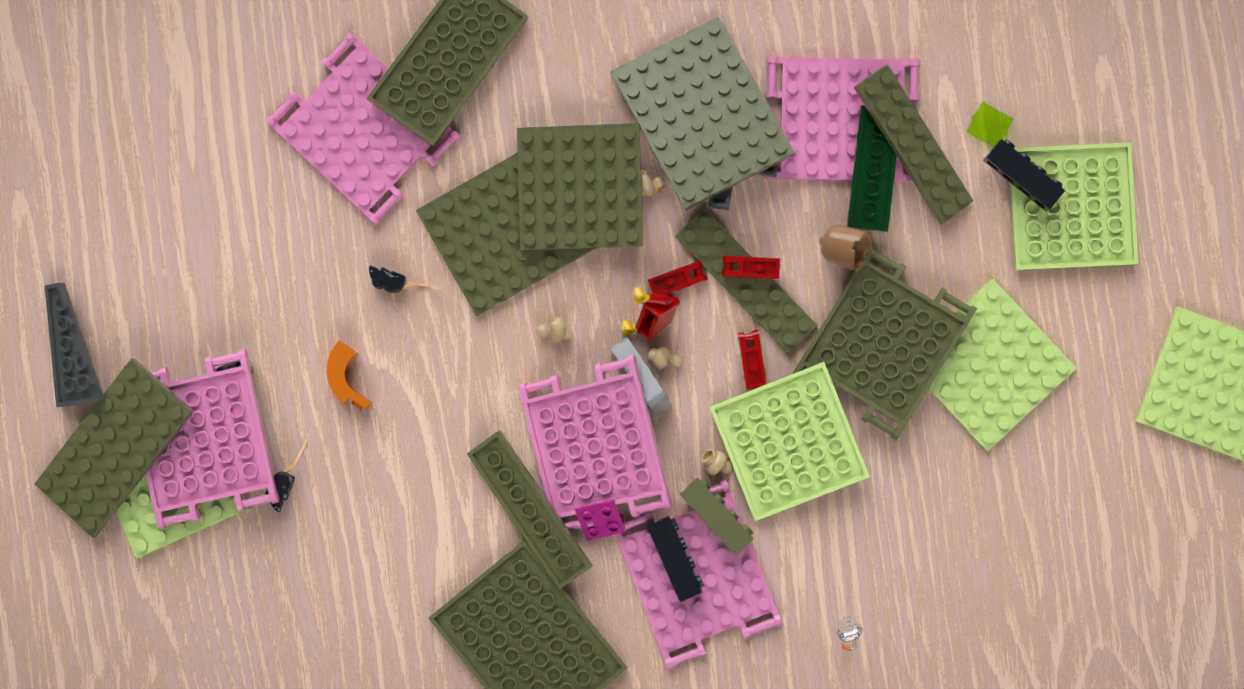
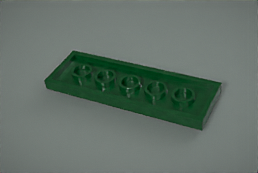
[847,105,897,232]

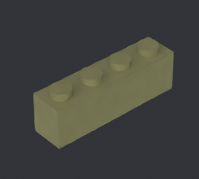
[679,477,754,555]

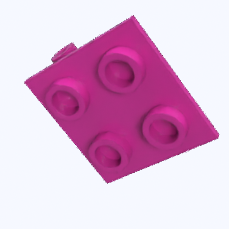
[574,499,626,541]

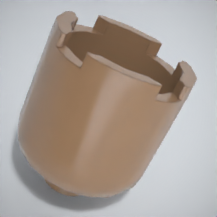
[820,225,872,272]

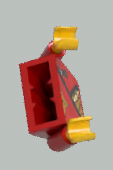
[621,287,680,341]

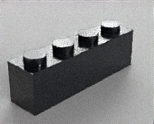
[983,139,1066,212]
[647,515,704,602]

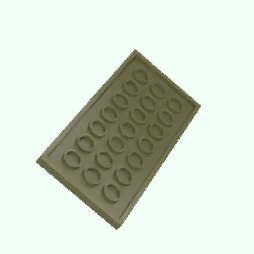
[367,0,529,147]
[34,358,194,538]

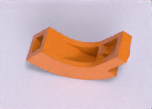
[327,340,373,410]

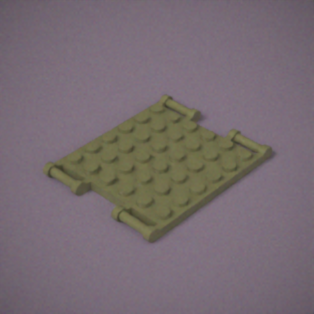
[792,246,978,441]

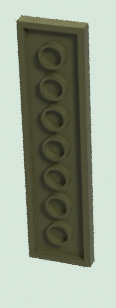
[853,64,974,224]
[675,208,818,354]
[467,430,593,589]

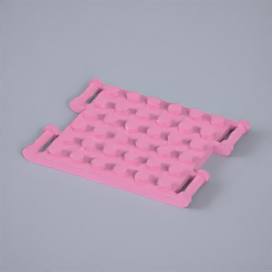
[265,32,461,225]
[764,56,920,182]
[146,349,279,529]
[519,355,673,530]
[615,480,783,670]

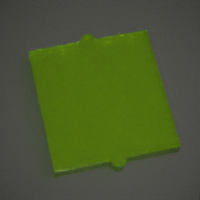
[966,102,1014,146]

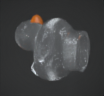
[837,616,863,652]

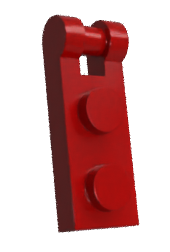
[722,256,780,279]
[648,260,708,294]
[738,330,767,389]

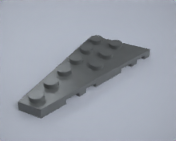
[44,283,105,407]

